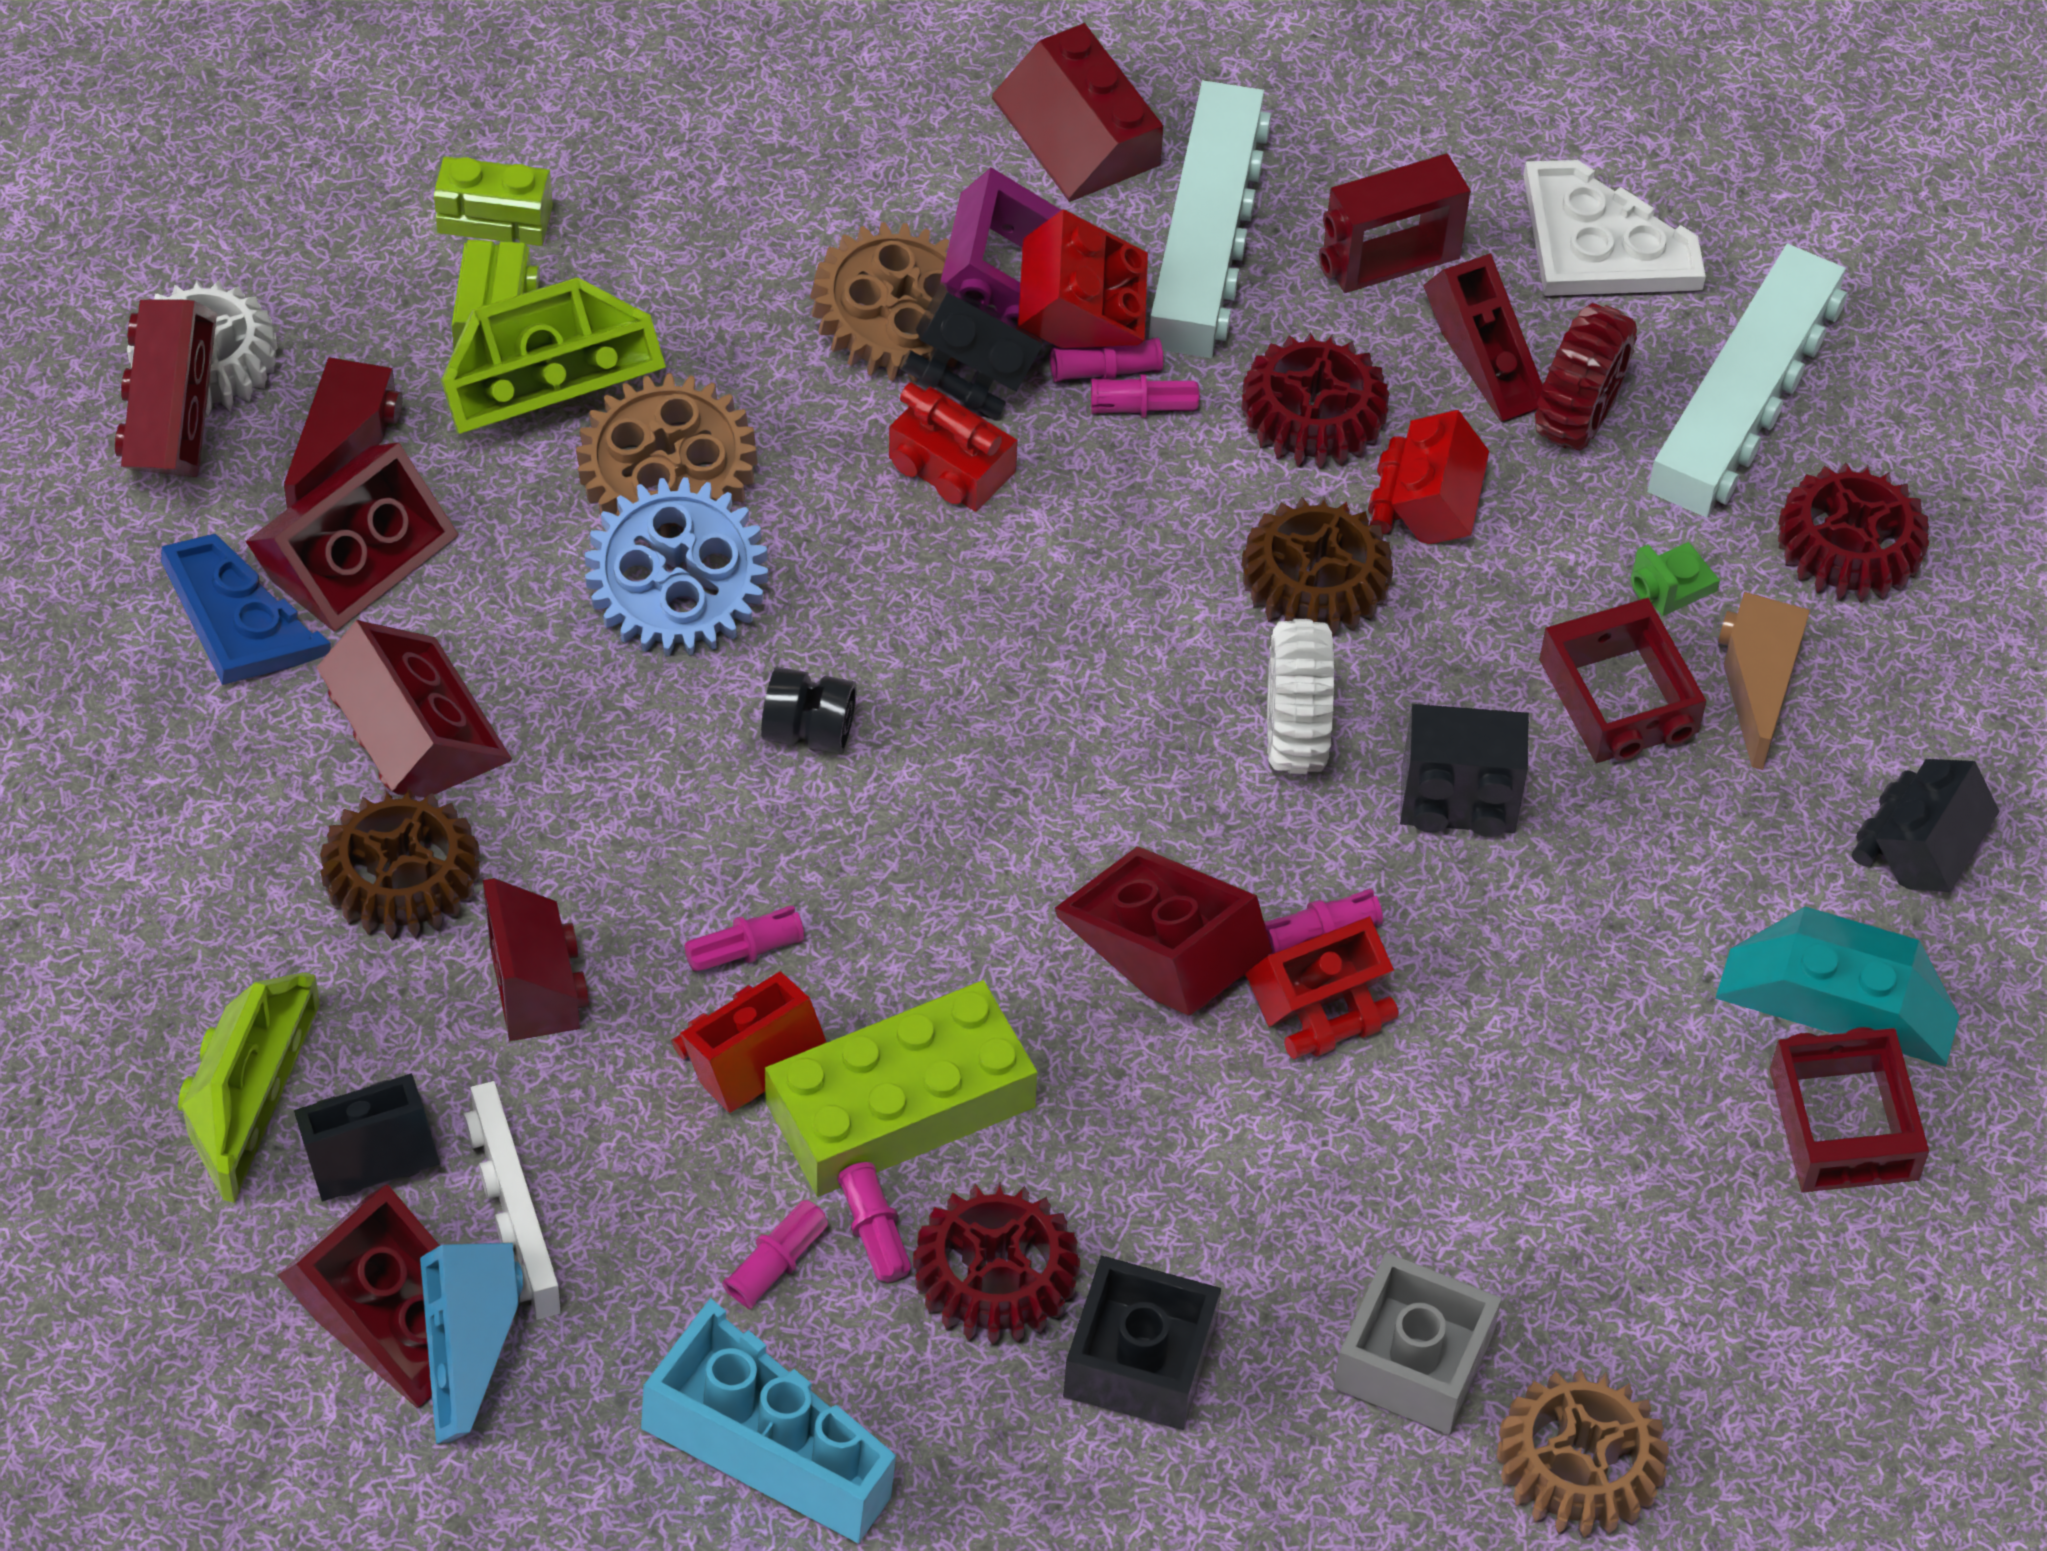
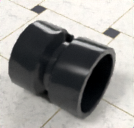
[761,666,857,755]

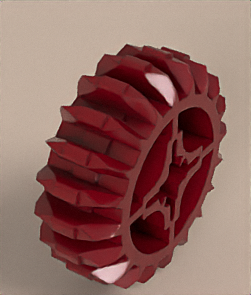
[1535,302,1637,451]
[1241,332,1389,469]
[1778,462,1929,603]
[913,1182,1080,1345]

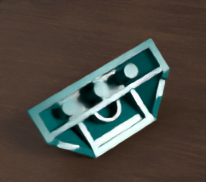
[1715,906,1960,1067]

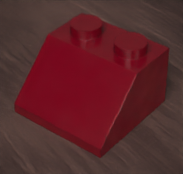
[483,878,589,1042]

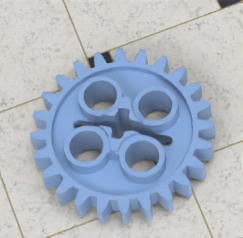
[585,477,768,656]

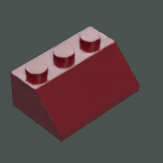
[992,23,1164,202]
[115,299,217,477]
[245,442,459,632]
[316,620,512,798]

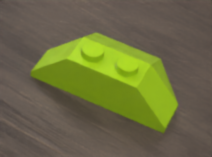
[441,277,666,434]
[178,972,320,1203]

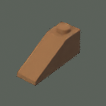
[1718,592,1810,770]

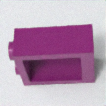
[940,167,1061,322]

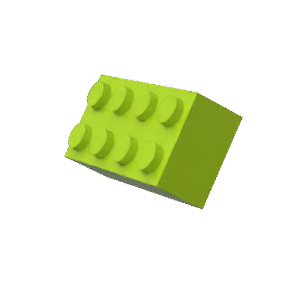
[765,979,1038,1197]

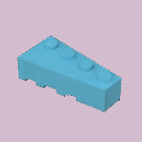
[641,1298,896,1544]

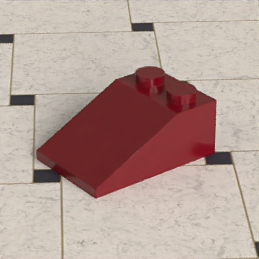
[1055,846,1273,1016]
[277,1184,440,1408]

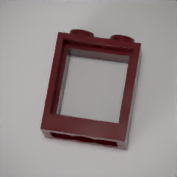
[1319,153,1471,294]
[1539,597,1707,763]
[1769,1027,1929,1193]

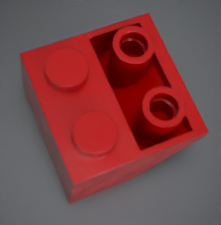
[1018,209,1148,348]

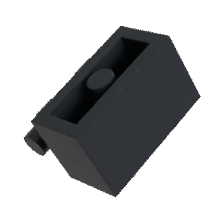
[900,282,1043,420]
[1851,759,2000,892]
[294,1073,440,1202]

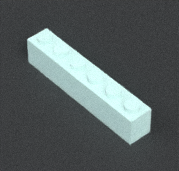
[1149,80,1271,358]
[1647,243,1848,518]

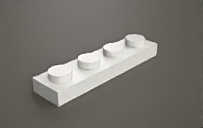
[463,1081,561,1320]

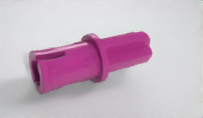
[1091,374,1200,418]
[684,905,804,971]
[837,1162,911,1283]
[722,1200,828,1309]

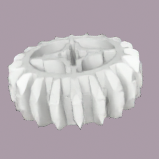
[127,280,278,416]
[1267,619,1334,774]

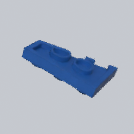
[161,534,331,685]

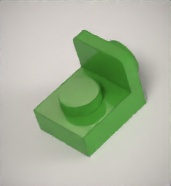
[1631,542,1720,616]

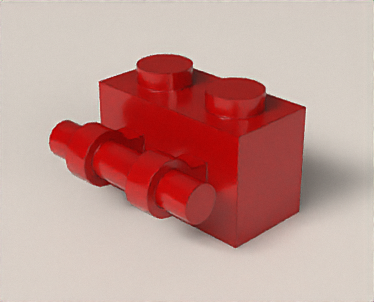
[889,382,1018,512]
[1368,409,1490,544]
[1245,916,1399,1059]
[671,971,827,1113]

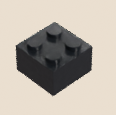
[1400,704,1529,837]
[1063,1255,1222,1430]

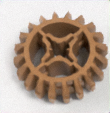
[1496,1368,1669,1538]

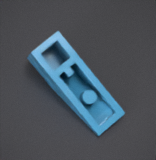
[420,1243,523,1444]

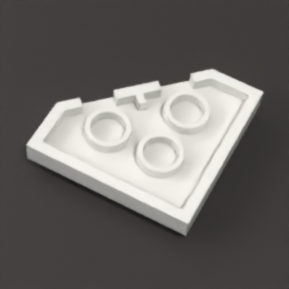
[1523,160,1706,296]

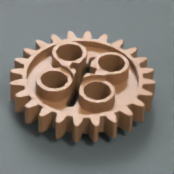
[810,222,958,382]
[576,373,758,538]

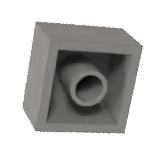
[1333,1252,1502,1435]

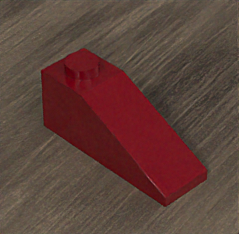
[1423,253,1543,422]
[284,357,403,509]

